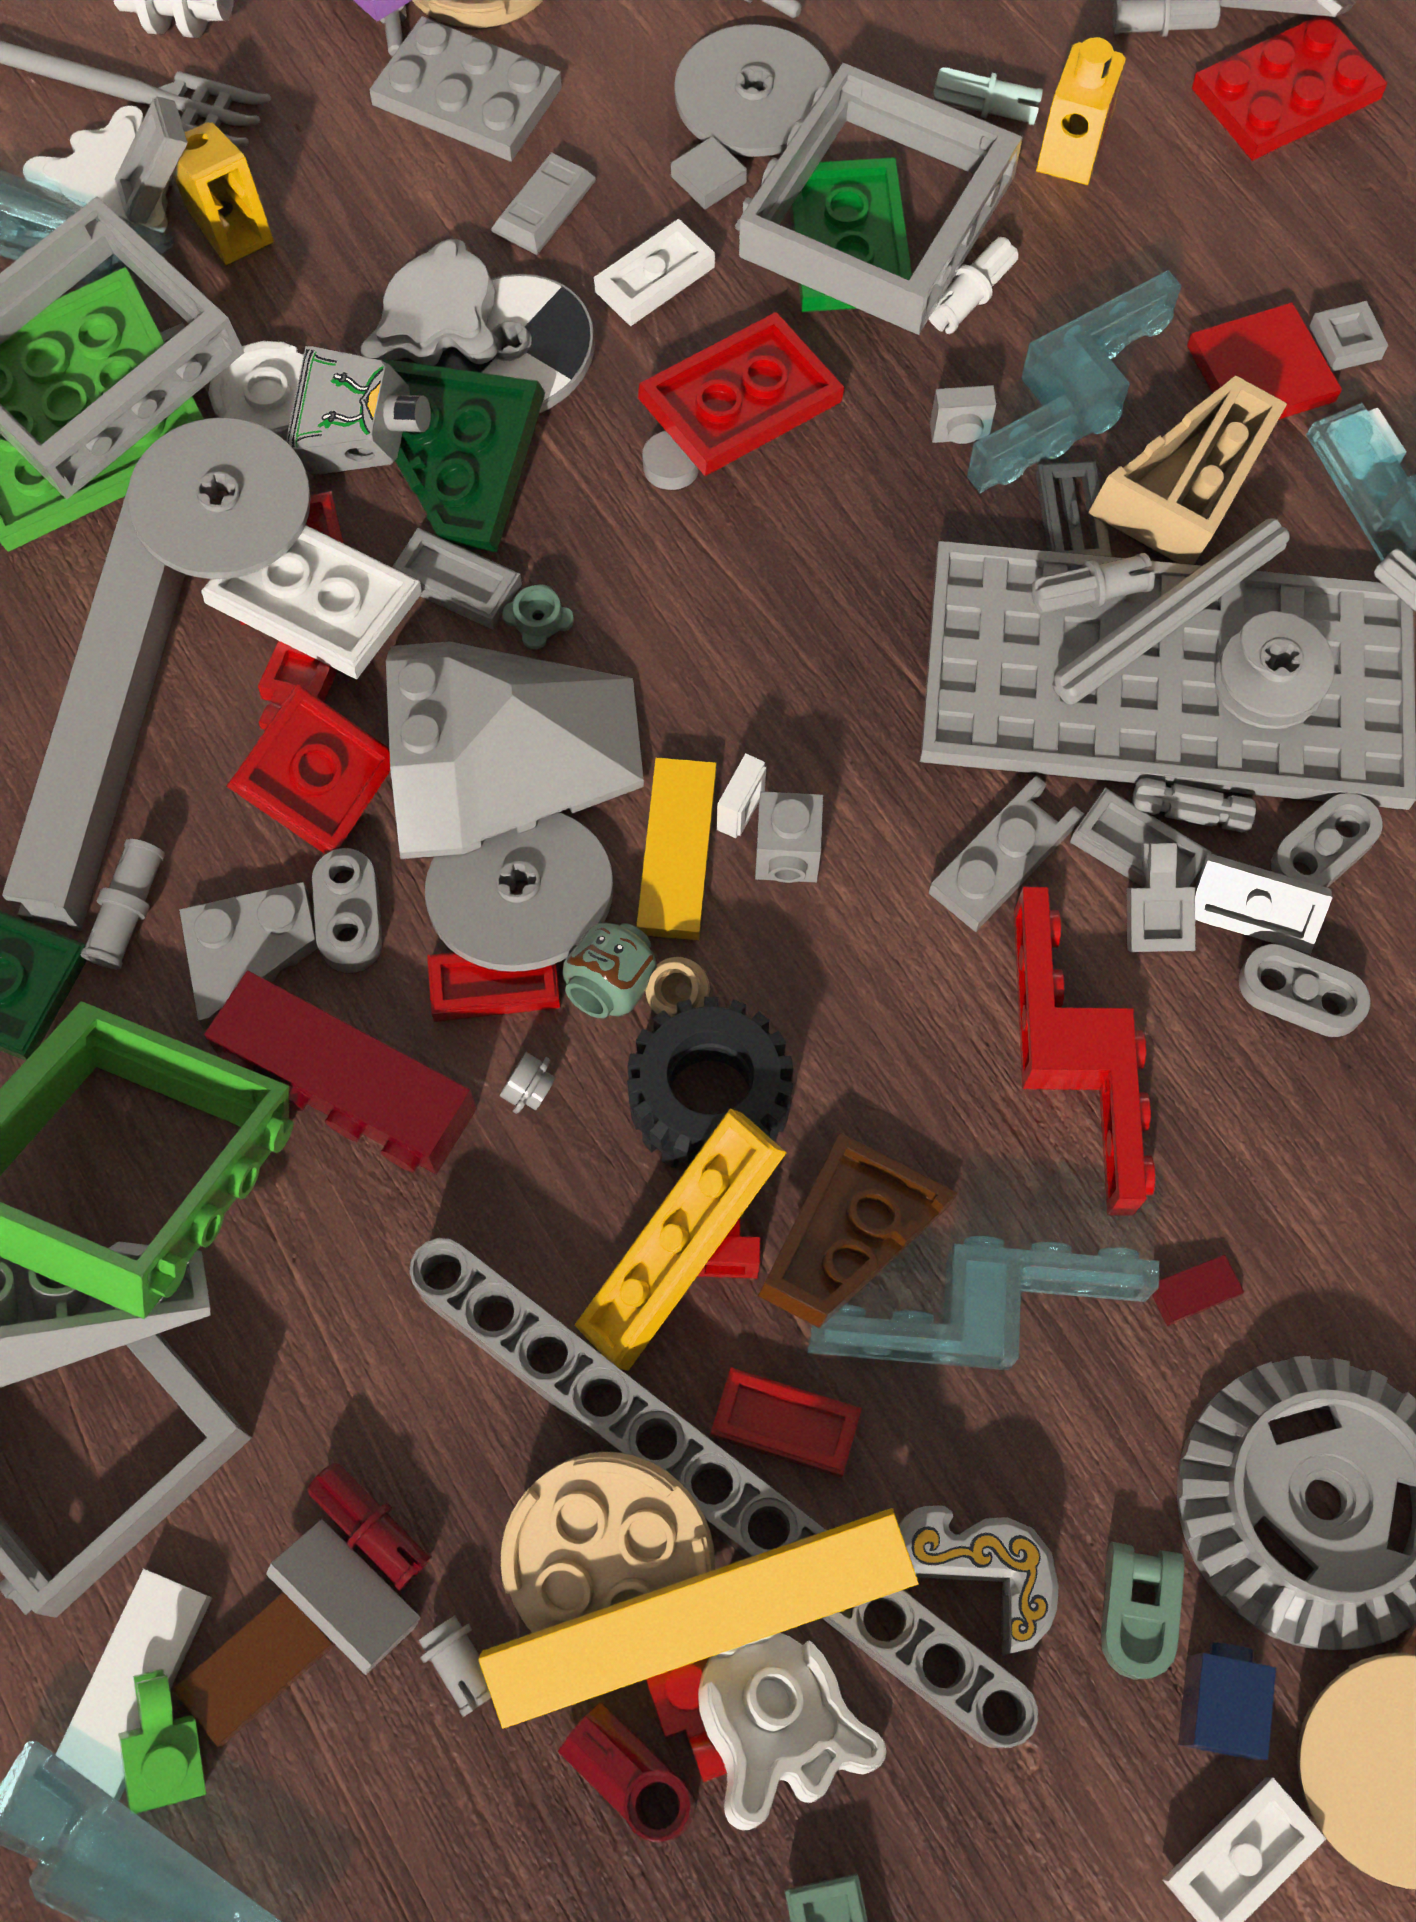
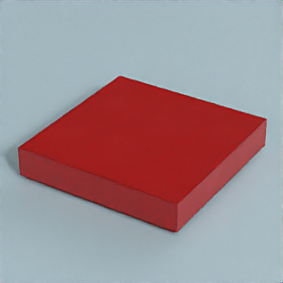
[1187,302,1342,420]
[226,684,391,854]

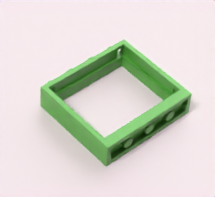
[0,1001,294,1320]

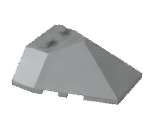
[386,642,644,859]

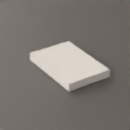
[201,525,422,680]

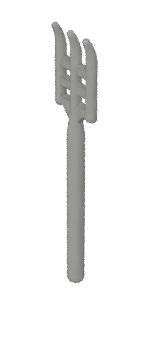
[0,41,271,148]

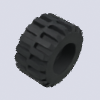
[627,996,794,1169]

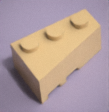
[1088,376,1287,565]

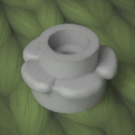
[499,1052,556,1114]

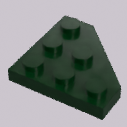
[382,359,546,552]

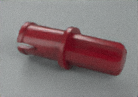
[308,1463,432,1591]

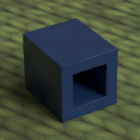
[1178,1642,1276,1760]

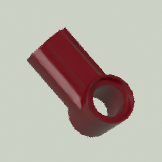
[558,1702,696,1842]

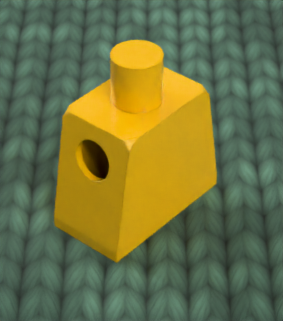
[172,122,274,265]

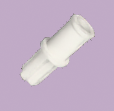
[929,237,1019,334]

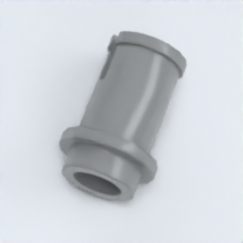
[419,1616,492,1717]

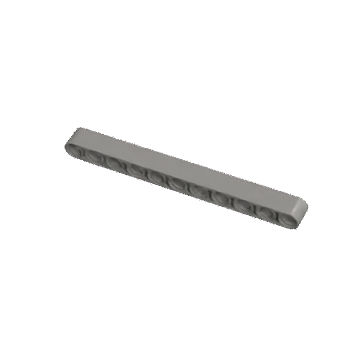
[409,1238,1038,1748]

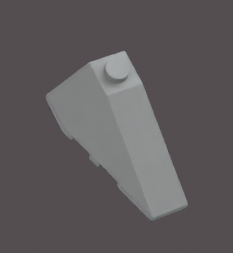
[0,1242,211,1388]

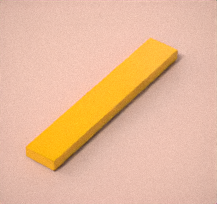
[478,1508,919,1729]

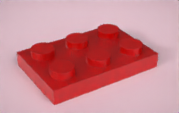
[1191,15,1388,161]
[638,312,845,476]

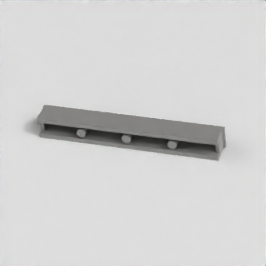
[2,489,186,931]

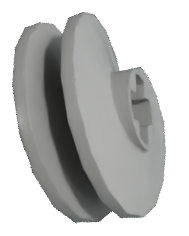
[1214,611,1335,729]

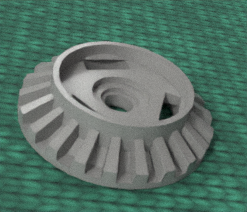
[1177,1356,1416,1651]

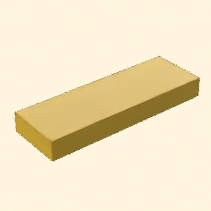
[636,758,716,940]

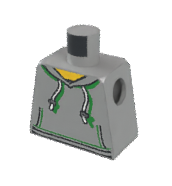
[286,346,431,474]

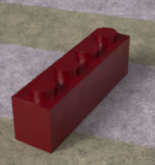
[204,970,477,1175]

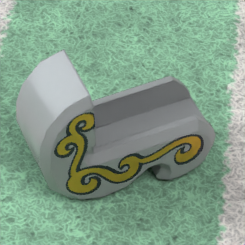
[899,1506,1059,1656]

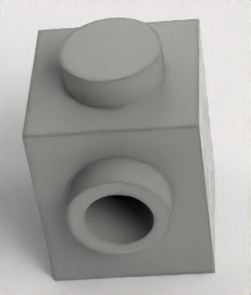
[755,791,823,883]

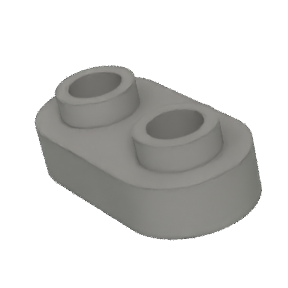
[1271,793,1383,888]
[312,848,383,973]
[1238,944,1370,1037]

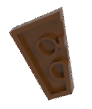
[758,1133,958,1328]

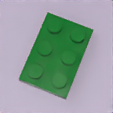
[790,158,912,312]

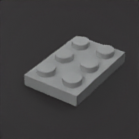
[369,16,562,162]

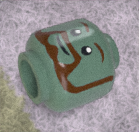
[562,923,657,1019]

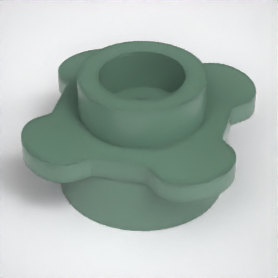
[503,584,574,649]

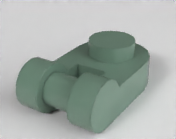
[1101,1541,1184,1679]

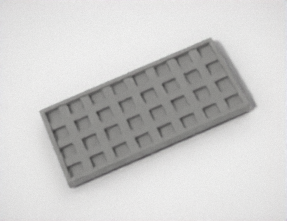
[920,541,1416,810]

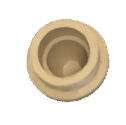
[645,957,710,1018]

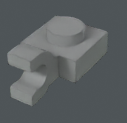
[1127,843,1195,952]

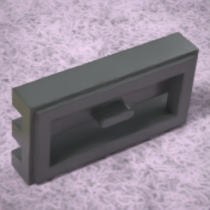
[1036,461,1112,557]

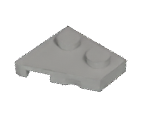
[179,882,318,1029]

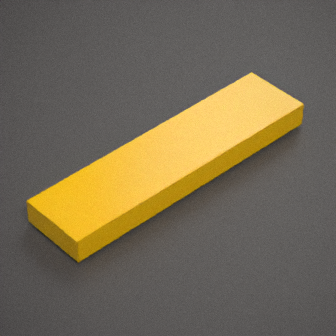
[575,1108,787,1371]

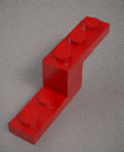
[1014,887,1155,1216]

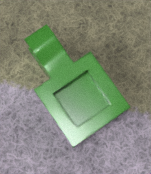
[118,1669,206,1815]

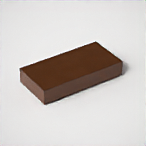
[173,1592,335,1746]

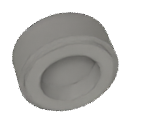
[642,431,699,490]

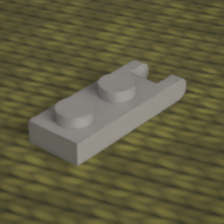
[929,776,1085,932]

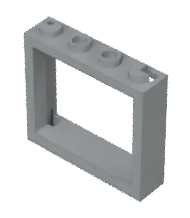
[735,63,1023,335]
[0,196,245,499]
[0,1333,252,1618]

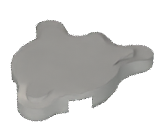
[361,239,498,366]

